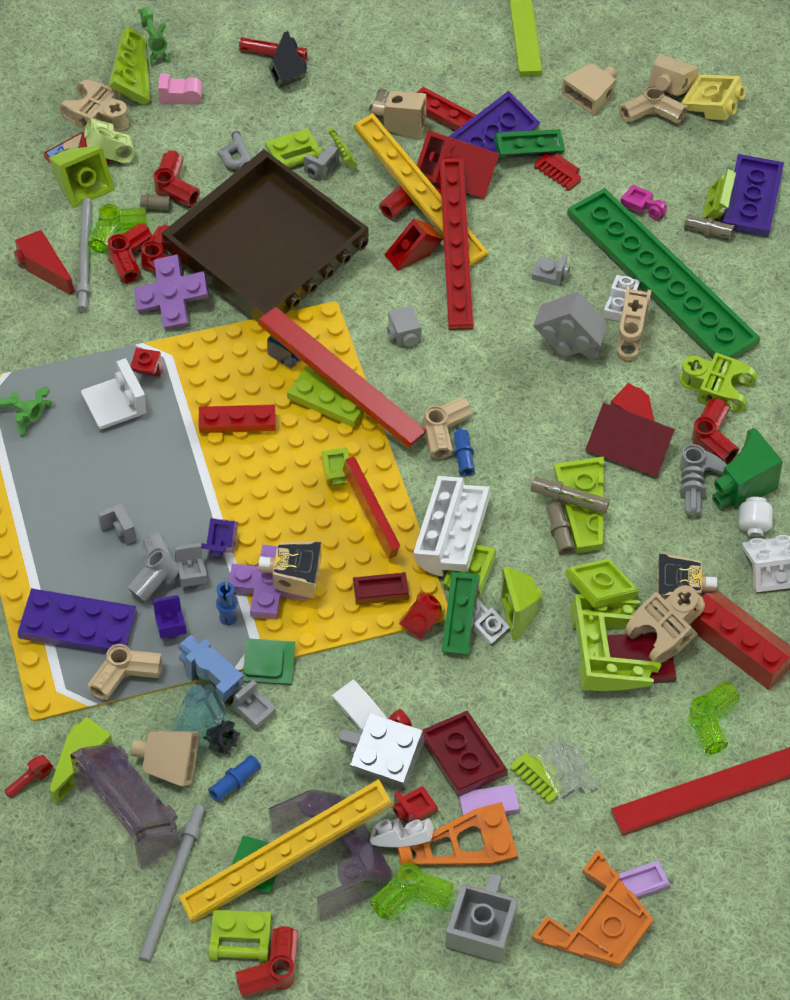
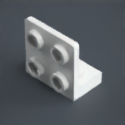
[81,358,147,429]
[742,535,790,592]

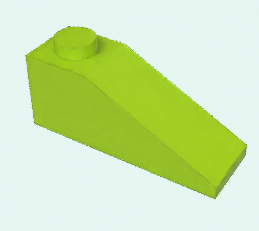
[49,716,113,805]

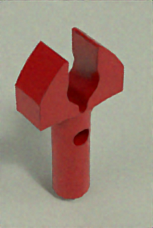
[4,755,53,798]

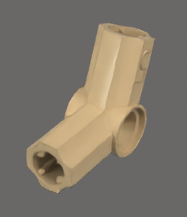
[619,85,688,124]
[422,397,472,460]
[87,644,163,700]

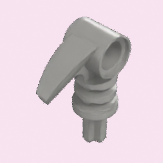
[680,444,727,516]

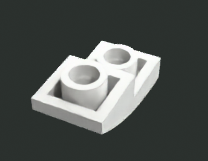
[603,275,640,322]
[473,598,510,645]
[331,679,387,729]
[370,818,434,847]

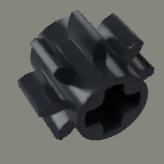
[203,718,240,754]

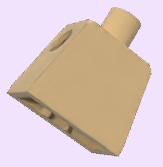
[648,54,700,96]
[561,64,617,116]
[372,91,426,140]
[131,731,200,786]

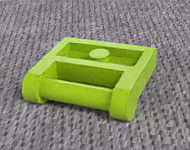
[265,128,323,168]
[209,910,272,963]

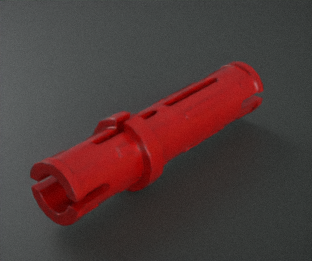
[239,37,308,62]

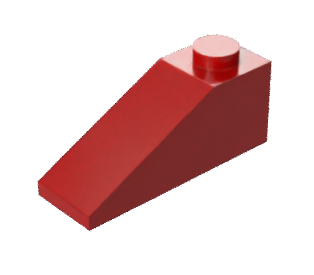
[13,230,74,295]

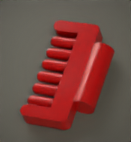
[534,154,581,191]

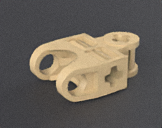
[59,80,129,132]
[616,286,651,361]
[625,585,705,663]

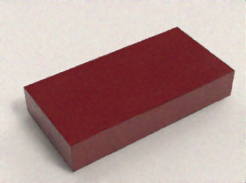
[353,572,409,605]

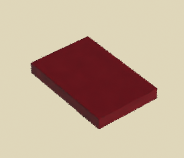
[585,403,676,477]
[607,632,677,684]
[422,710,508,797]

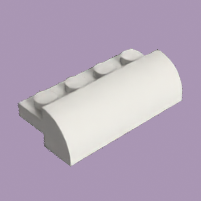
[413,476,491,576]

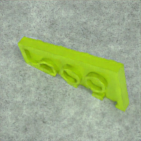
[108,26,150,105]
[553,456,604,553]

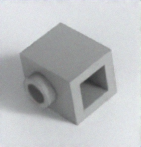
[387,305,421,348]

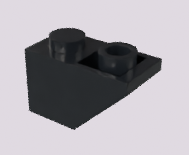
[269,31,307,88]

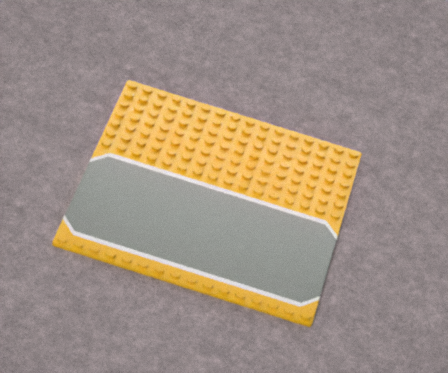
[0,301,448,721]

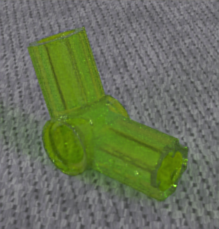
[88,204,147,254]
[688,681,740,755]
[370,863,454,920]

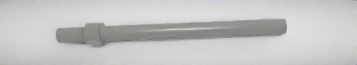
[75,198,92,312]
[139,805,205,963]

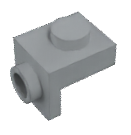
[174,543,208,587]
[232,680,276,730]

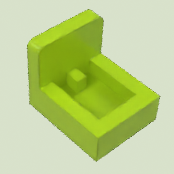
[321,448,349,486]

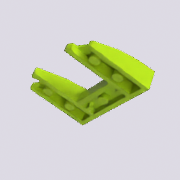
[569,594,661,691]

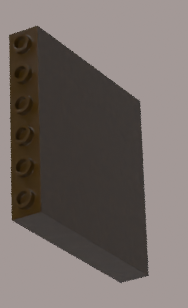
[161,149,369,322]

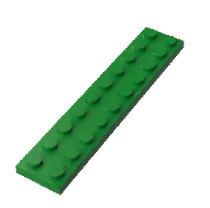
[567,188,761,366]

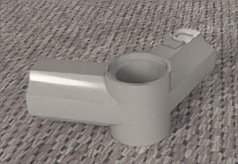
[127,532,179,603]

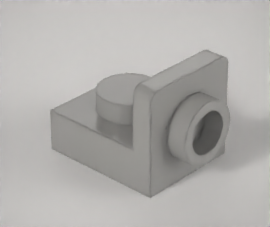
[303,145,339,181]
[532,254,570,286]
[98,503,136,545]

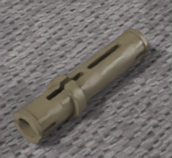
[531,476,610,515]

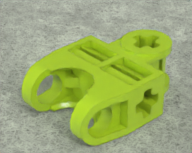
[679,353,758,413]

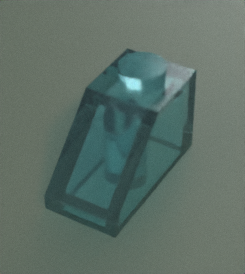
[171,684,226,731]

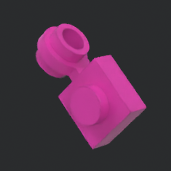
[621,184,667,220]

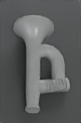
[217,130,251,170]

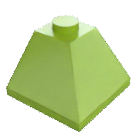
[49,146,115,208]
[500,567,542,640]

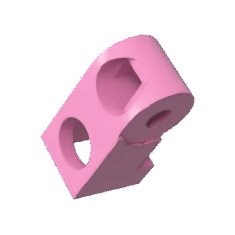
[158,73,203,104]

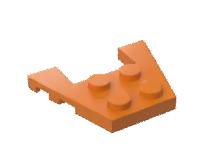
[532,850,654,968]

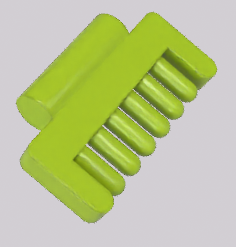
[327,127,357,170]
[510,753,565,804]

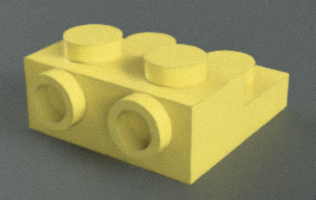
[682,74,745,120]

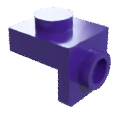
[201,518,238,557]
[152,595,187,639]

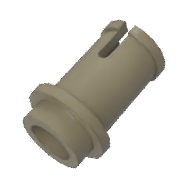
[140,193,170,212]

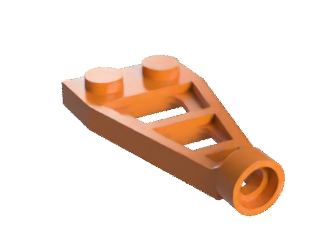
[397,802,518,869]

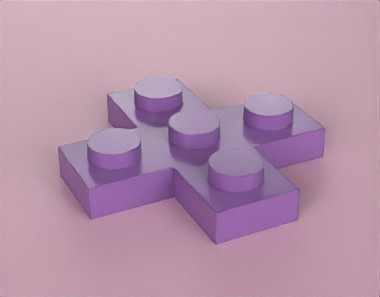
[134,255,210,330]
[228,545,308,620]

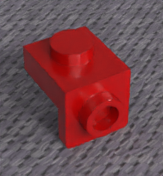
[130,348,163,377]
[399,591,442,640]
[392,786,438,825]

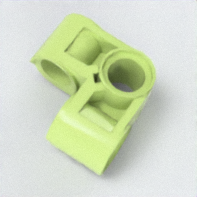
[84,118,135,163]

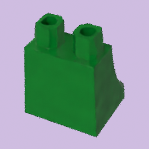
[712,428,783,510]

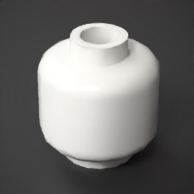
[739,497,773,537]

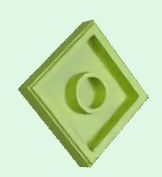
[565,558,639,608]

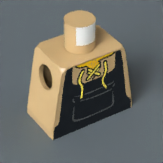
[258,541,322,599]
[656,553,717,609]

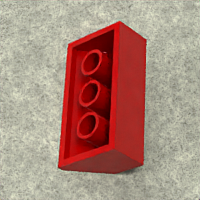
[690,592,790,690]

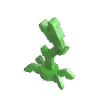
[138,7,171,67]
[0,387,53,437]

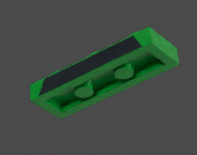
[493,129,565,158]
[441,572,480,656]

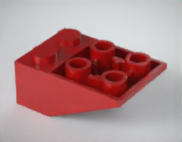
[416,130,500,199]

